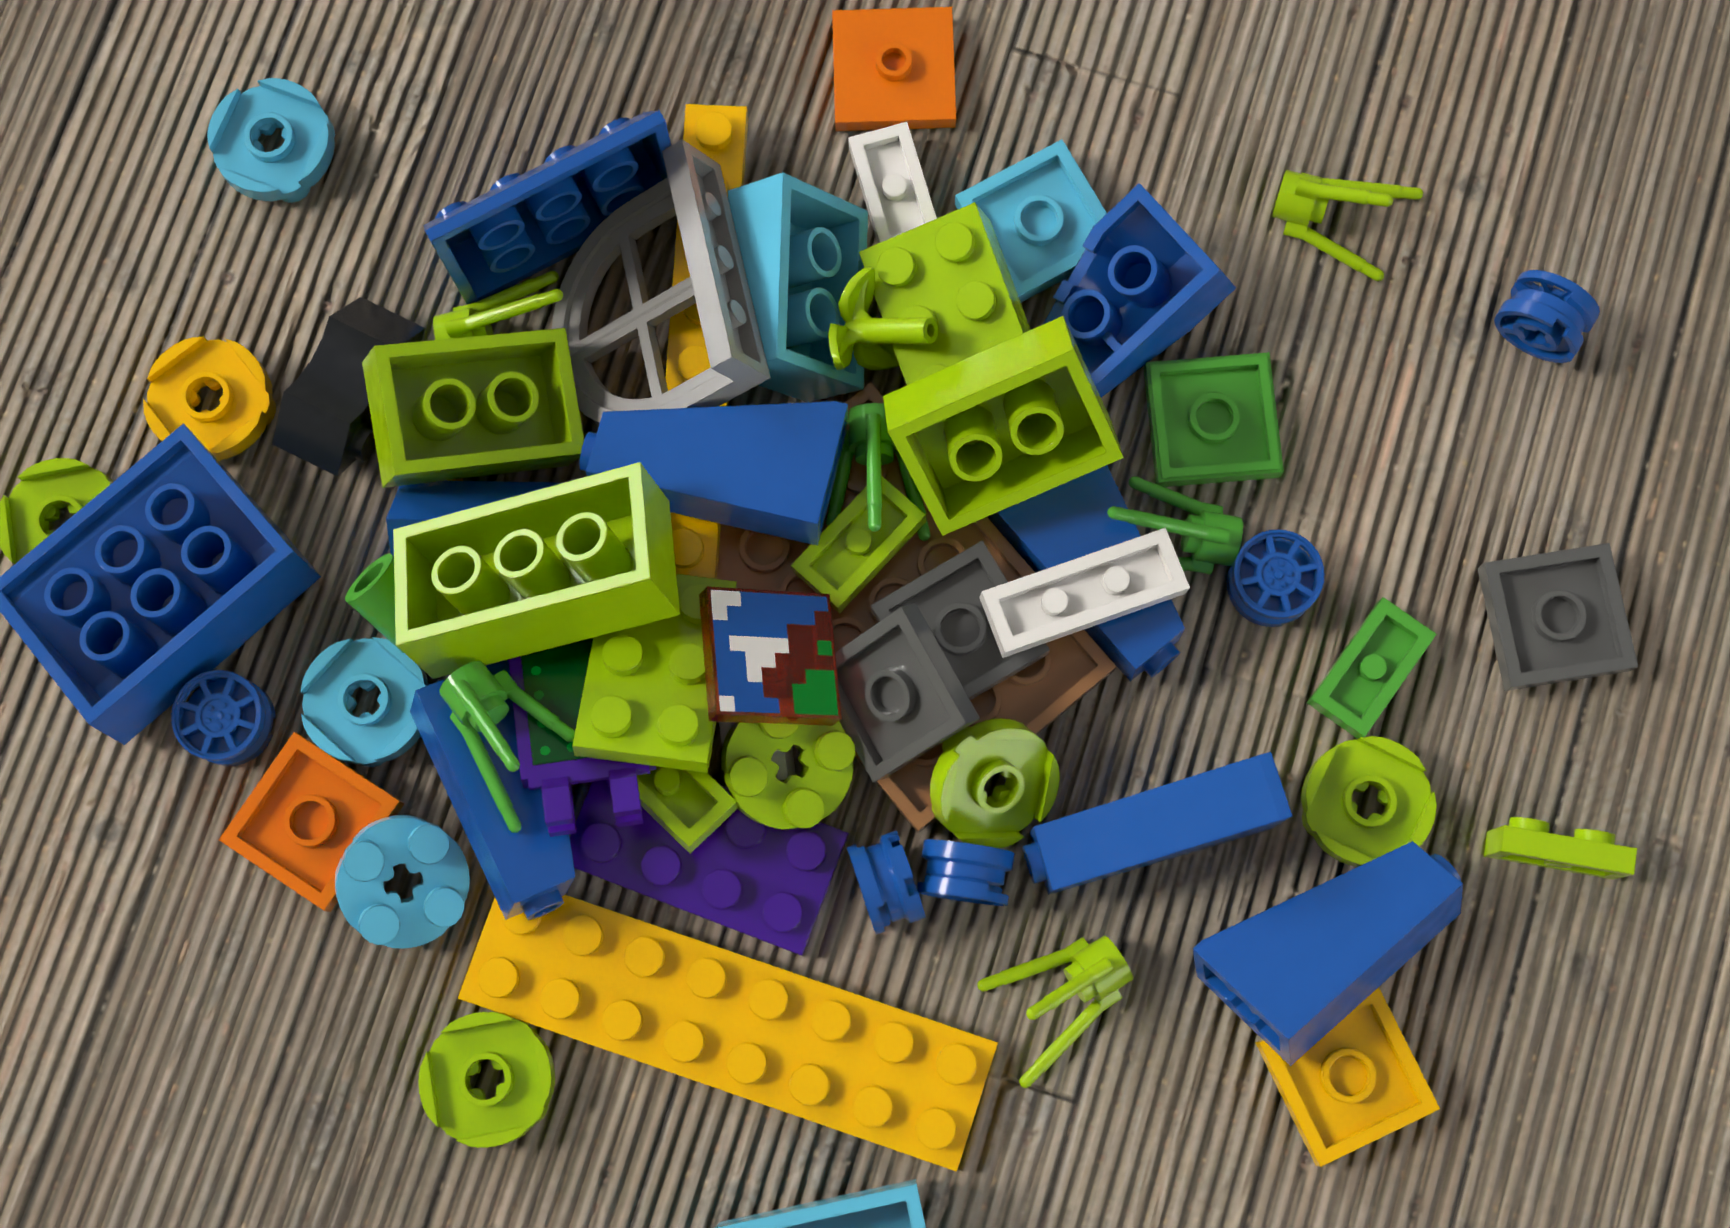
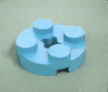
[207,78,335,203]
[301,637,429,767]
[335,815,470,949]

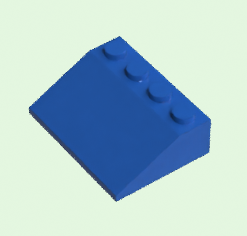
[424,110,672,304]
[0,423,321,745]

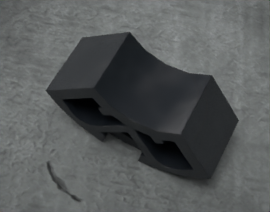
[272,297,425,477]

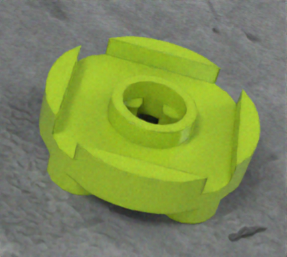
[0,458,114,564]
[721,698,855,829]
[930,718,1060,849]
[1301,736,1437,867]
[418,1012,555,1148]

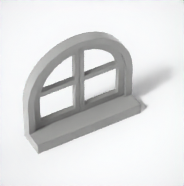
[552,139,770,423]

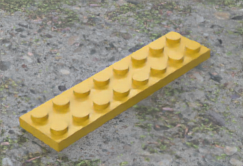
[458,895,998,1172]

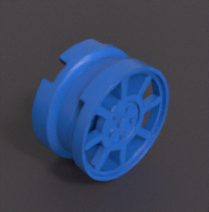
[1494,270,1600,363]
[1227,529,1325,627]
[171,670,276,766]
[847,831,926,935]
[917,839,1015,906]

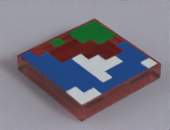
[699,586,842,726]

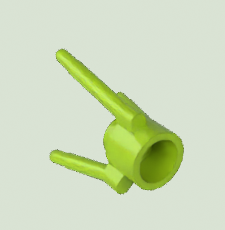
[1272,170,1424,281]
[433,271,563,340]
[977,935,1133,1088]

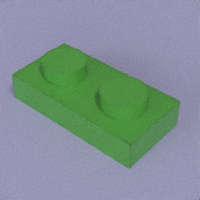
[1307,597,1437,739]

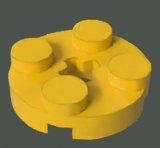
[143,336,276,461]

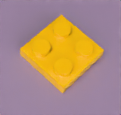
[1255,987,1440,1167]

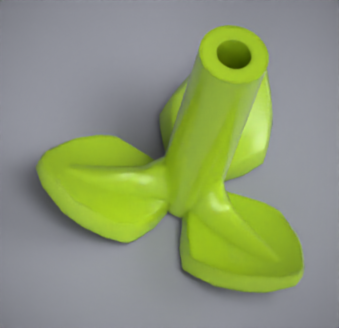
[828,267,938,370]

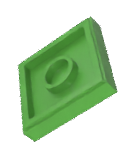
[1143,352,1284,487]

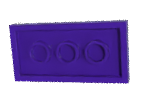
[570,779,849,956]

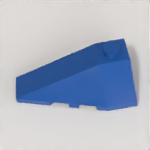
[1043,183,1236,398]

